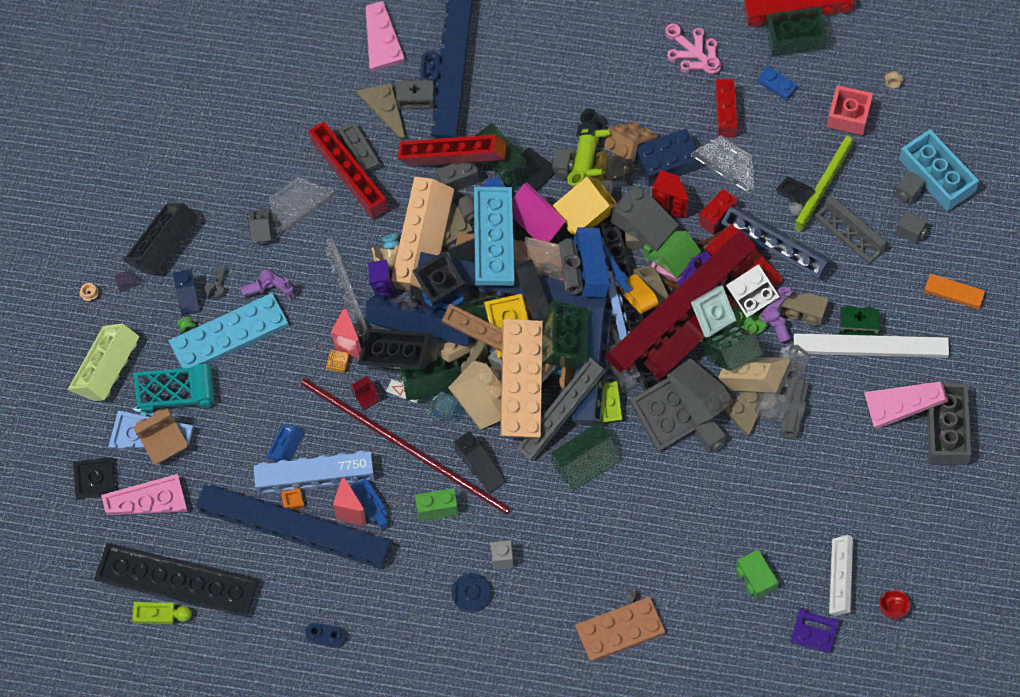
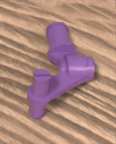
[240,269,295,300]
[760,287,792,342]

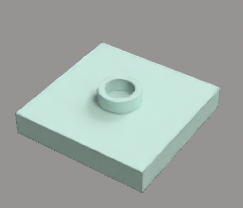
[691,286,737,337]

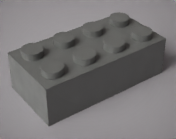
[926,383,971,465]

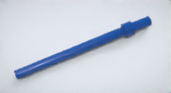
[593,226,631,293]

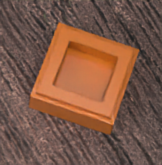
[281,487,305,510]

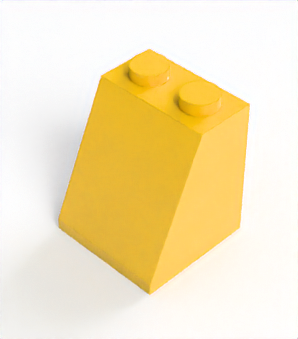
[553,176,617,234]

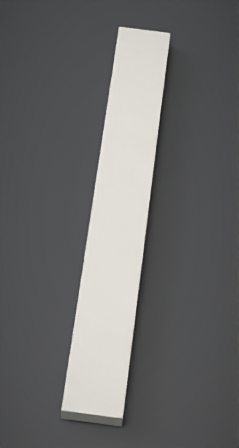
[794,334,949,358]

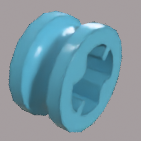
[382,234,400,248]

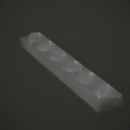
[324,237,368,343]

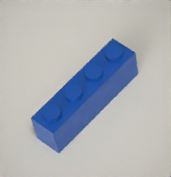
[573,227,611,297]

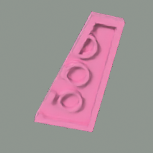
[101,474,188,515]

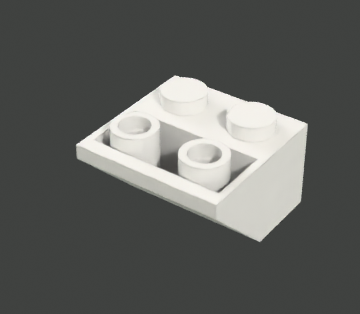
[726,265,779,317]

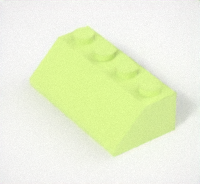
[68,323,139,401]

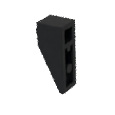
[454,431,505,494]

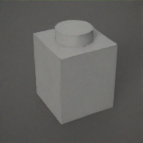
[491,541,513,570]

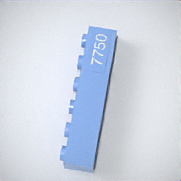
[254,451,374,495]

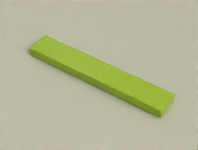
[794,135,852,232]

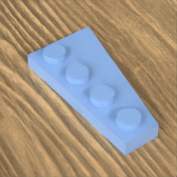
[607,271,630,343]
[108,411,194,449]

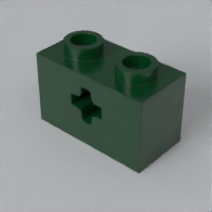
[839,305,880,336]

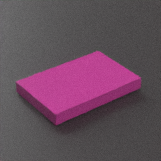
[512,183,567,245]

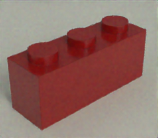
[715,79,737,138]

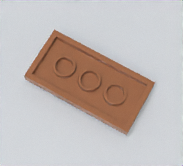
[575,597,665,663]

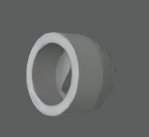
[789,202,804,216]

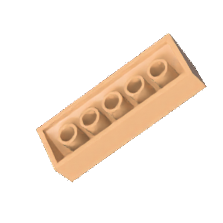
[391,177,454,291]

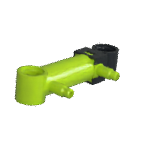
[567,108,611,188]

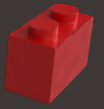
[698,189,737,235]

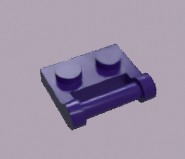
[790,608,839,654]

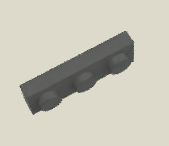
[338,122,380,173]

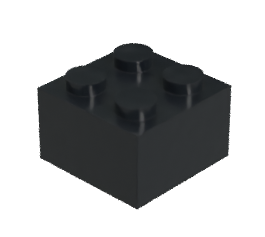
[412,251,466,307]

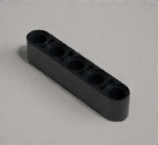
[514,259,563,352]

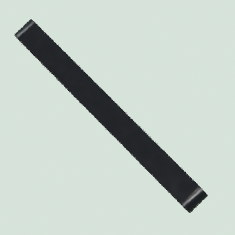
[599,215,661,391]

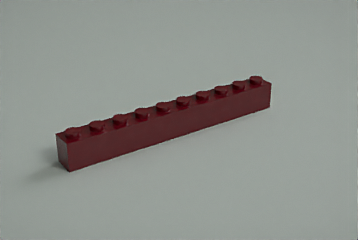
[604,230,756,373]

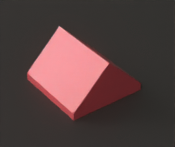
[331,309,361,359]
[333,478,367,526]

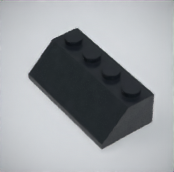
[123,203,199,275]
[358,328,442,370]

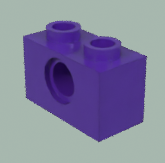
[368,260,396,298]

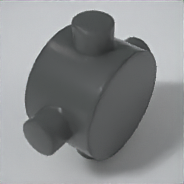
[625,588,637,605]

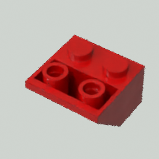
[652,170,689,219]

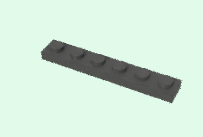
[517,358,606,461]

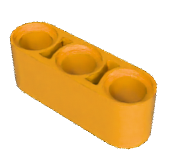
[619,274,659,314]

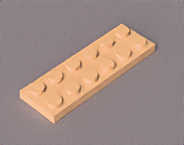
[500,319,542,438]

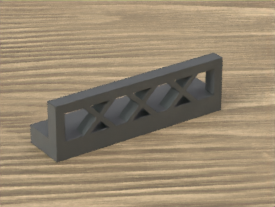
[814,195,886,265]

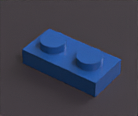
[757,66,797,101]

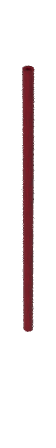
[301,378,510,515]

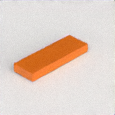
[924,274,985,310]

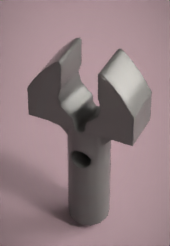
[205,266,226,301]

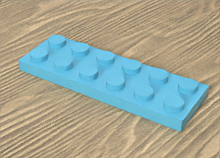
[474,187,514,285]
[168,293,289,368]

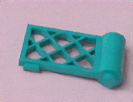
[134,364,215,412]

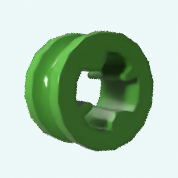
[177,317,196,334]

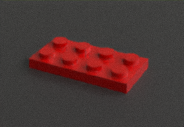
[704,224,783,287]

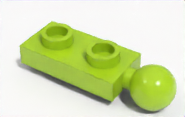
[132,602,192,625]

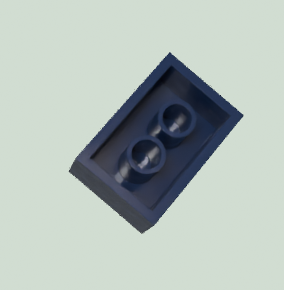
[635,128,701,187]

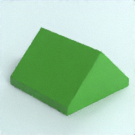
[648,231,701,279]

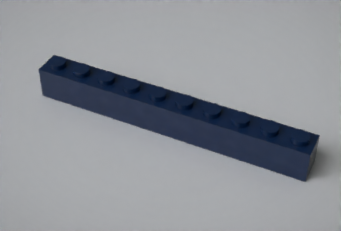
[431,0,473,139]
[418,252,608,313]
[196,485,391,570]

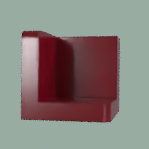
[351,376,380,410]

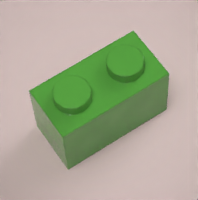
[415,488,458,521]
[735,550,778,600]

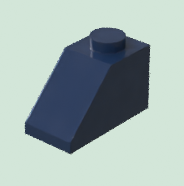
[173,269,200,316]

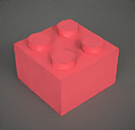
[827,85,873,135]

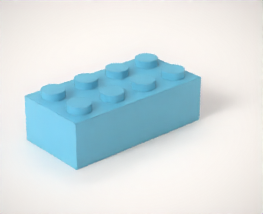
[899,129,979,211]

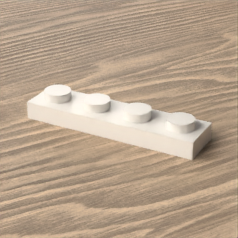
[829,535,853,616]

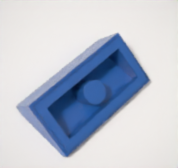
[266,424,304,463]

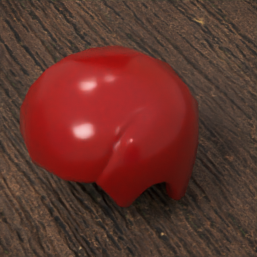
[879,590,910,620]

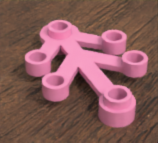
[666,24,721,74]

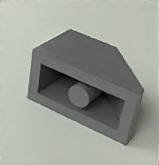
[249,209,271,244]

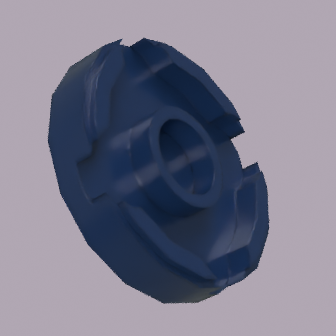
[451,573,491,613]

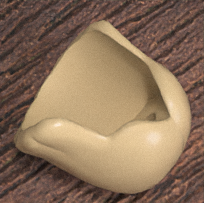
[371,245,399,272]

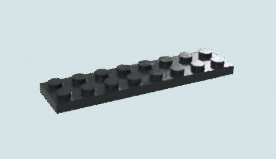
[94,543,259,618]

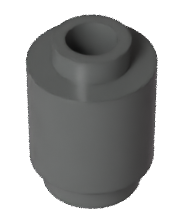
[458,196,474,224]

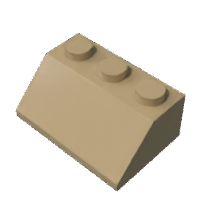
[718,356,790,393]
[448,361,501,429]

